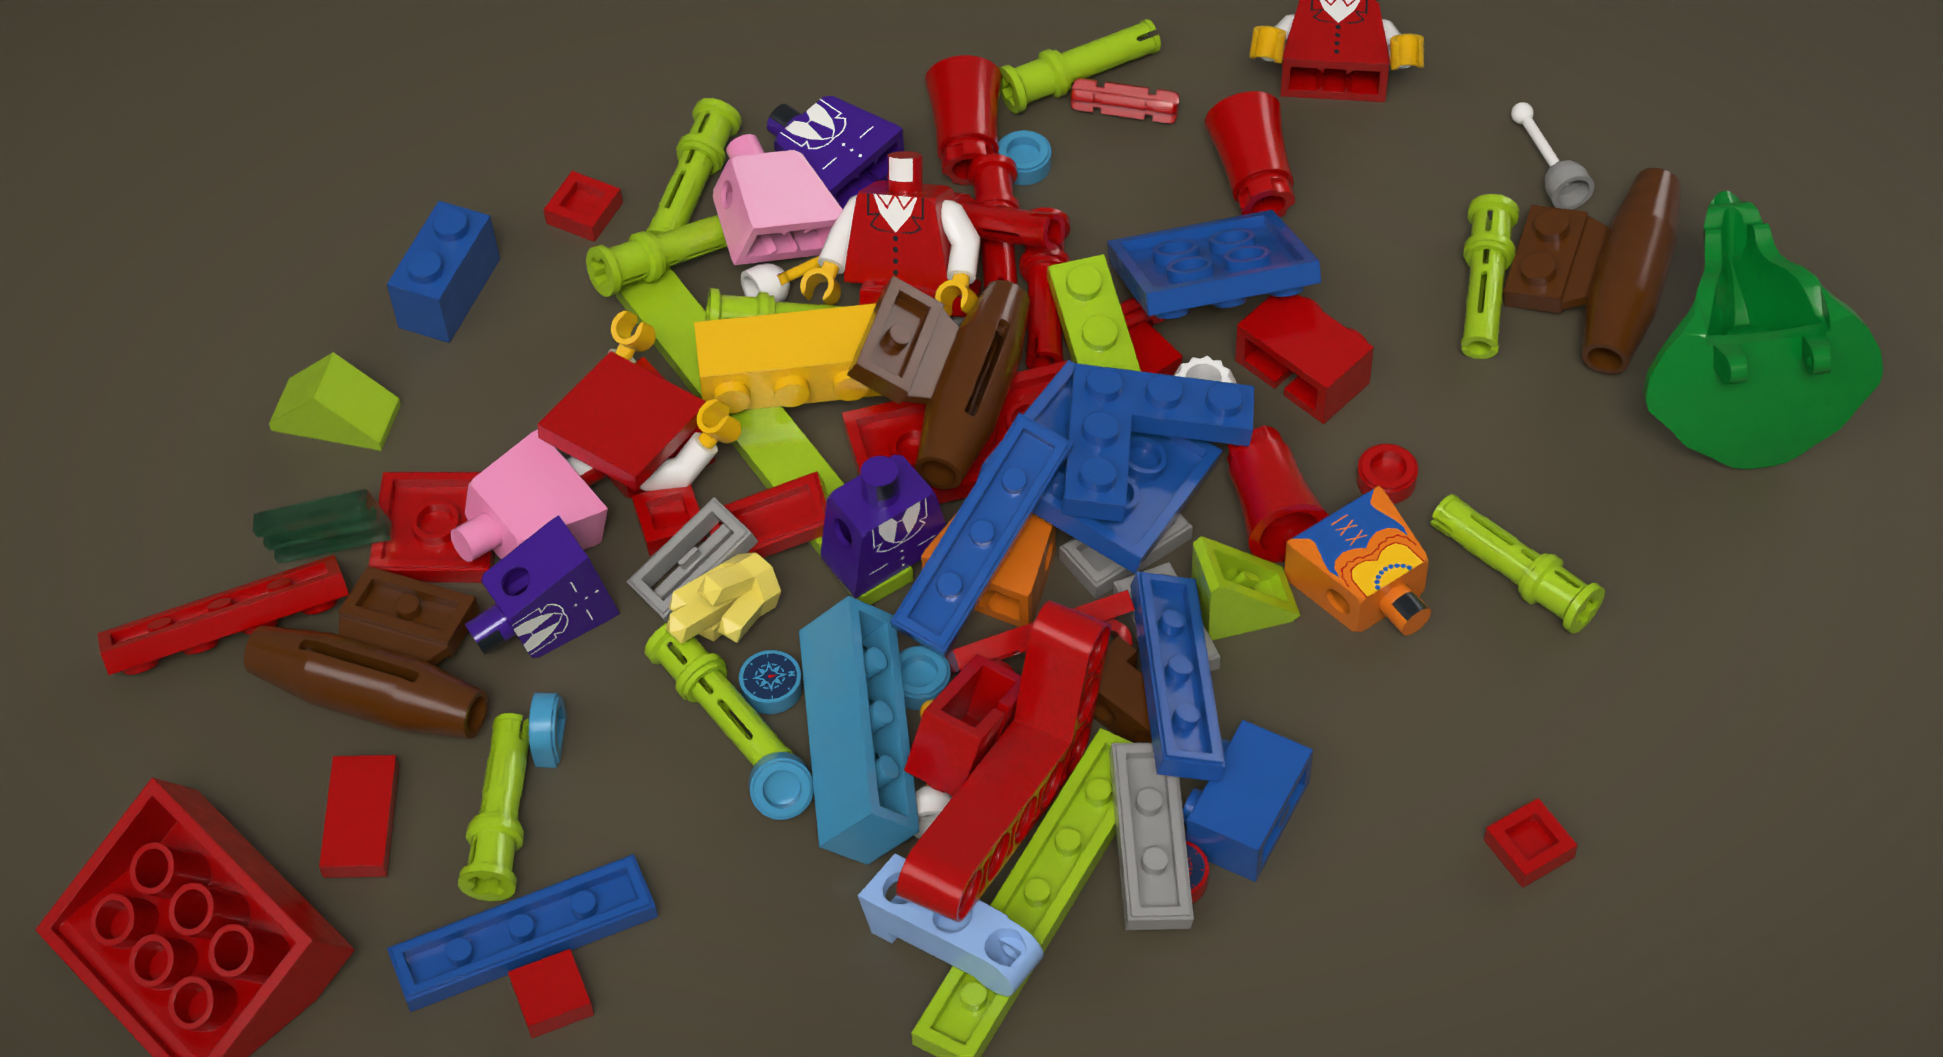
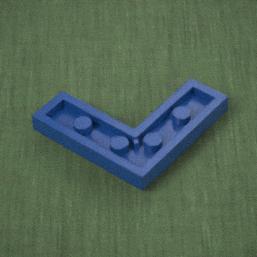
[1061,363,1254,522]

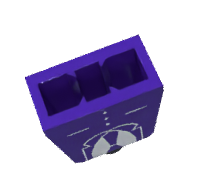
[767,96,904,209]
[821,455,947,599]
[465,515,620,658]

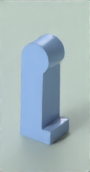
[858,853,1044,996]

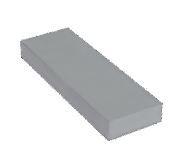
[1109,743,1194,930]

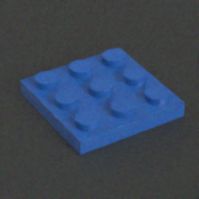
[1107,210,1322,319]
[977,360,1223,574]

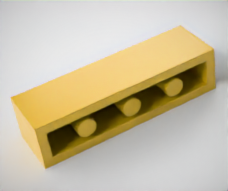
[694,303,883,413]

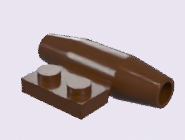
[1503,168,1681,374]
[847,276,1030,489]
[244,566,489,739]

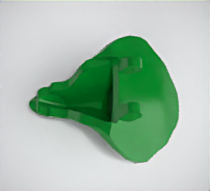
[1642,191,1883,469]

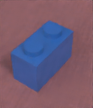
[387,201,500,343]
[1183,720,1313,882]

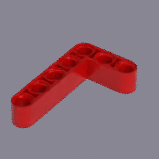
[896,600,1111,922]

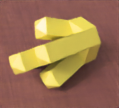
[665,552,781,644]

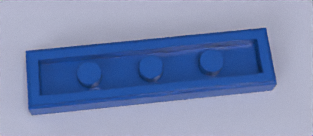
[890,412,1073,658]
[1130,571,1226,782]
[387,854,658,1012]

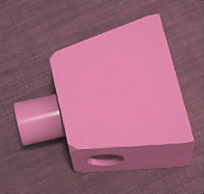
[713,134,843,265]
[451,429,608,562]

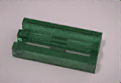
[252,489,392,564]

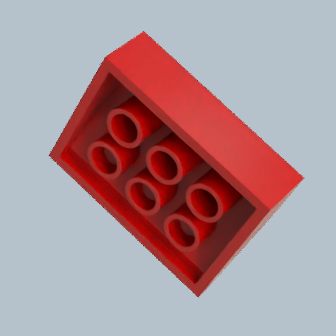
[35,777,355,1057]

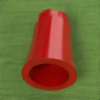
[924,55,1002,185]
[1204,91,1295,217]
[1227,425,1329,563]

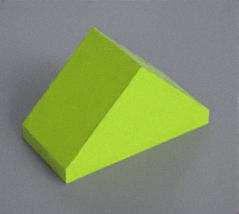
[269,352,401,451]
[1191,536,1301,641]

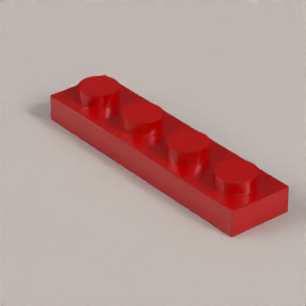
[97,554,349,676]

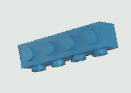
[799,596,920,865]

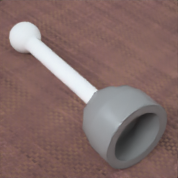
[1511,102,1595,210]

